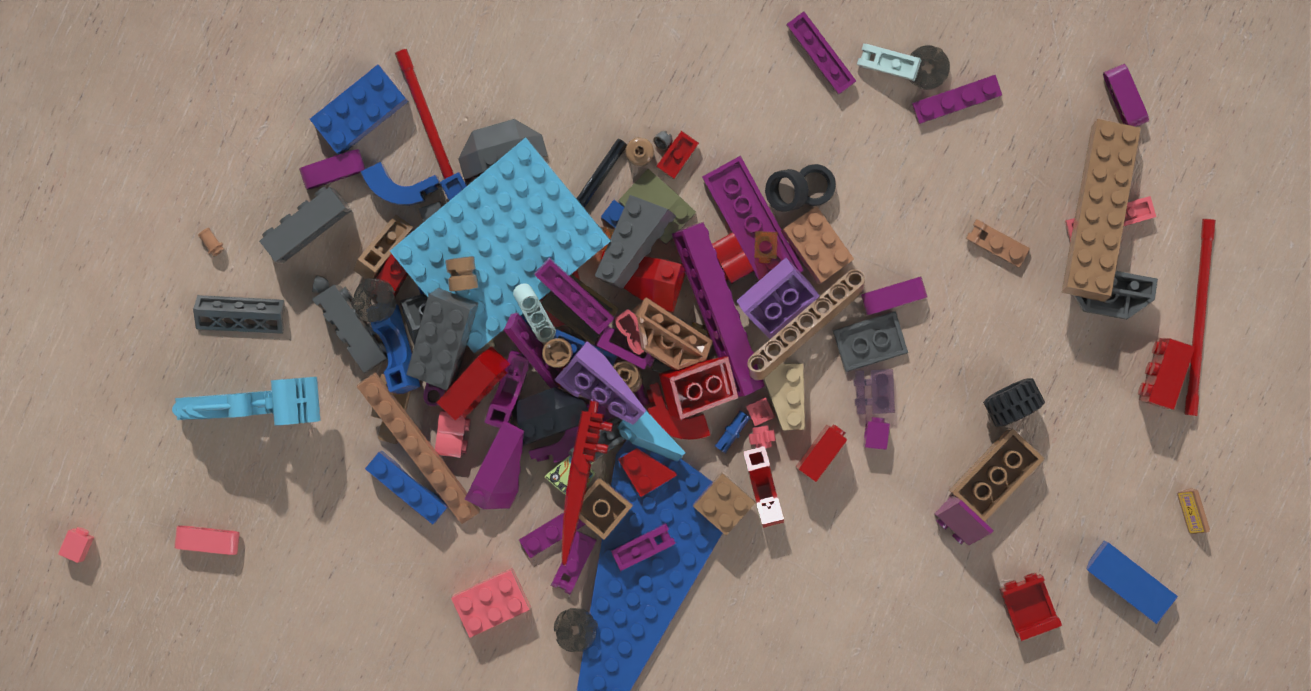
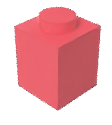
[58,527,94,563]

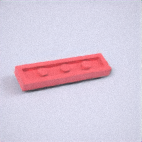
[1065,196,1156,242]

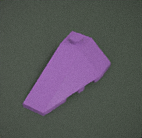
[555,341,646,425]

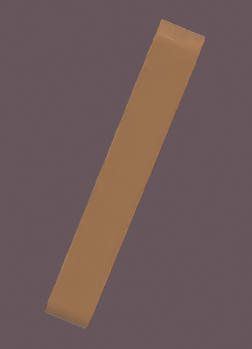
[748,269,865,380]

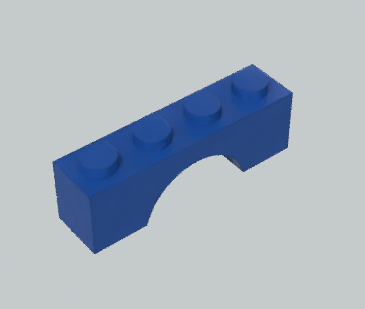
[367,302,421,394]
[365,451,448,524]

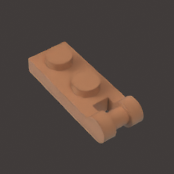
[966,219,1030,268]

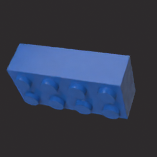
[310,65,409,155]

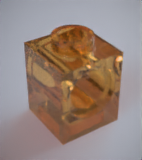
[753,231,778,263]

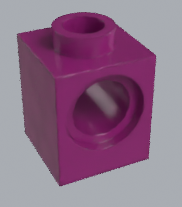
[863,417,890,450]

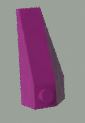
[465,421,524,509]

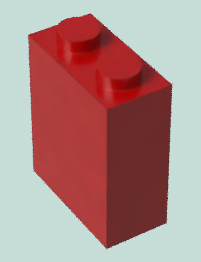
[796,424,848,482]

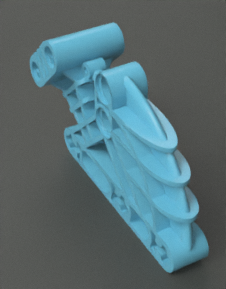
[172,377,321,425]

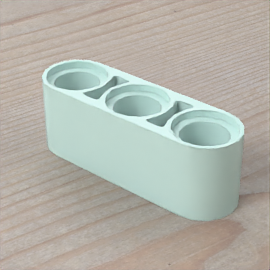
[513,284,556,342]

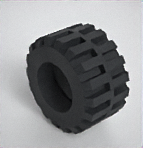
[983,378,1045,427]

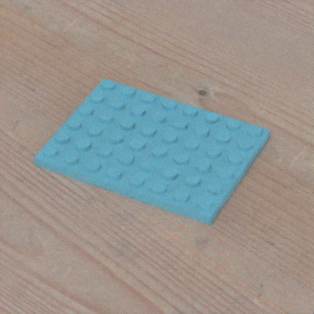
[390,138,611,353]

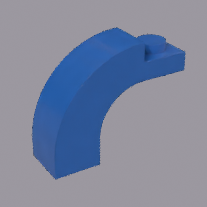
[361,162,441,206]

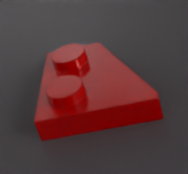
[618,448,677,497]

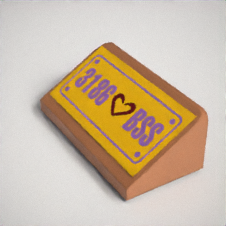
[1177,488,1210,534]

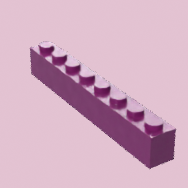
[672,222,765,397]

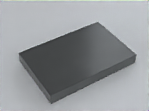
[832,311,908,372]

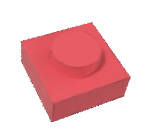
[746,397,775,426]

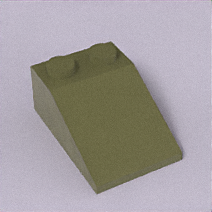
[618,169,696,245]

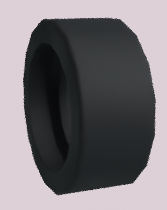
[794,164,836,206]
[765,169,809,212]

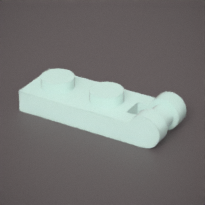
[857,44,921,81]

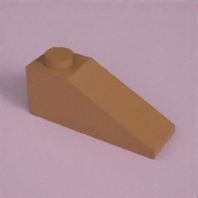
[354,215,413,283]

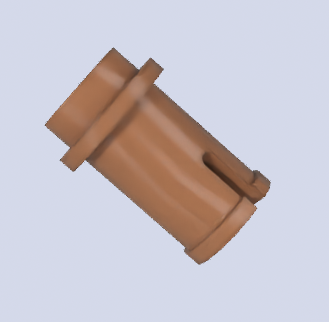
[198,228,224,257]

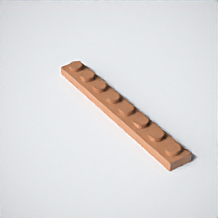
[357,372,480,524]

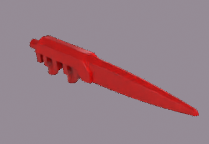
[562,401,613,566]

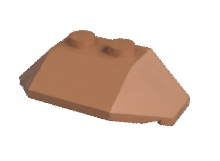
[637,298,712,370]

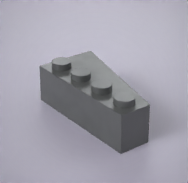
[595,195,676,289]

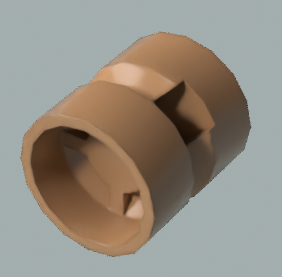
[445,256,478,291]
[543,338,573,367]
[613,361,643,393]

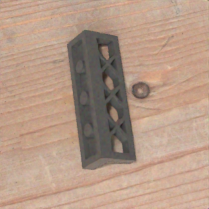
[193,295,285,334]

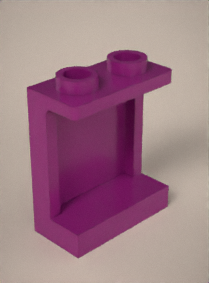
[597,326,655,369]

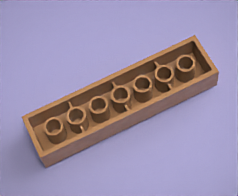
[1061,119,1141,302]

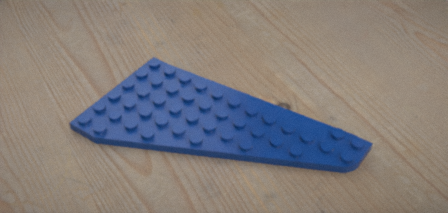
[577,440,723,691]

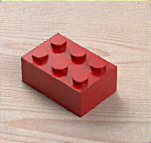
[1138,338,1195,410]
[436,346,510,421]

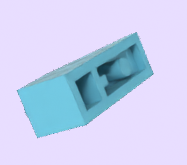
[617,411,685,461]

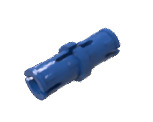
[715,410,751,454]

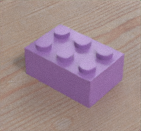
[737,258,820,339]

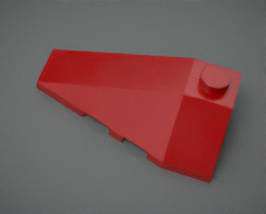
[598,251,686,313]

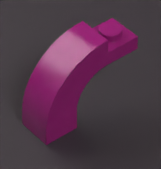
[484,350,530,428]
[529,427,578,463]

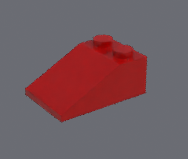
[659,356,738,420]

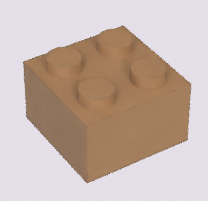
[693,472,756,536]
[579,477,633,540]

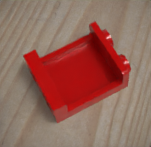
[999,573,1062,641]

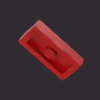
[656,130,699,179]

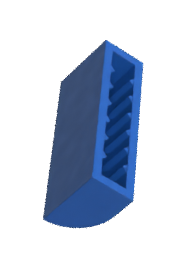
[1086,541,1178,624]

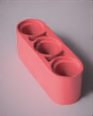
[174,525,240,555]

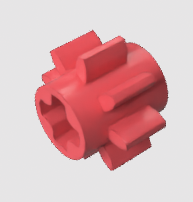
[748,425,776,448]

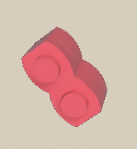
[615,310,644,355]
[435,410,471,458]

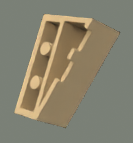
[758,363,805,430]

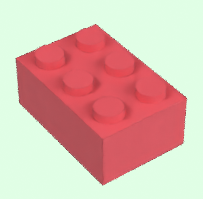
[451,567,531,638]

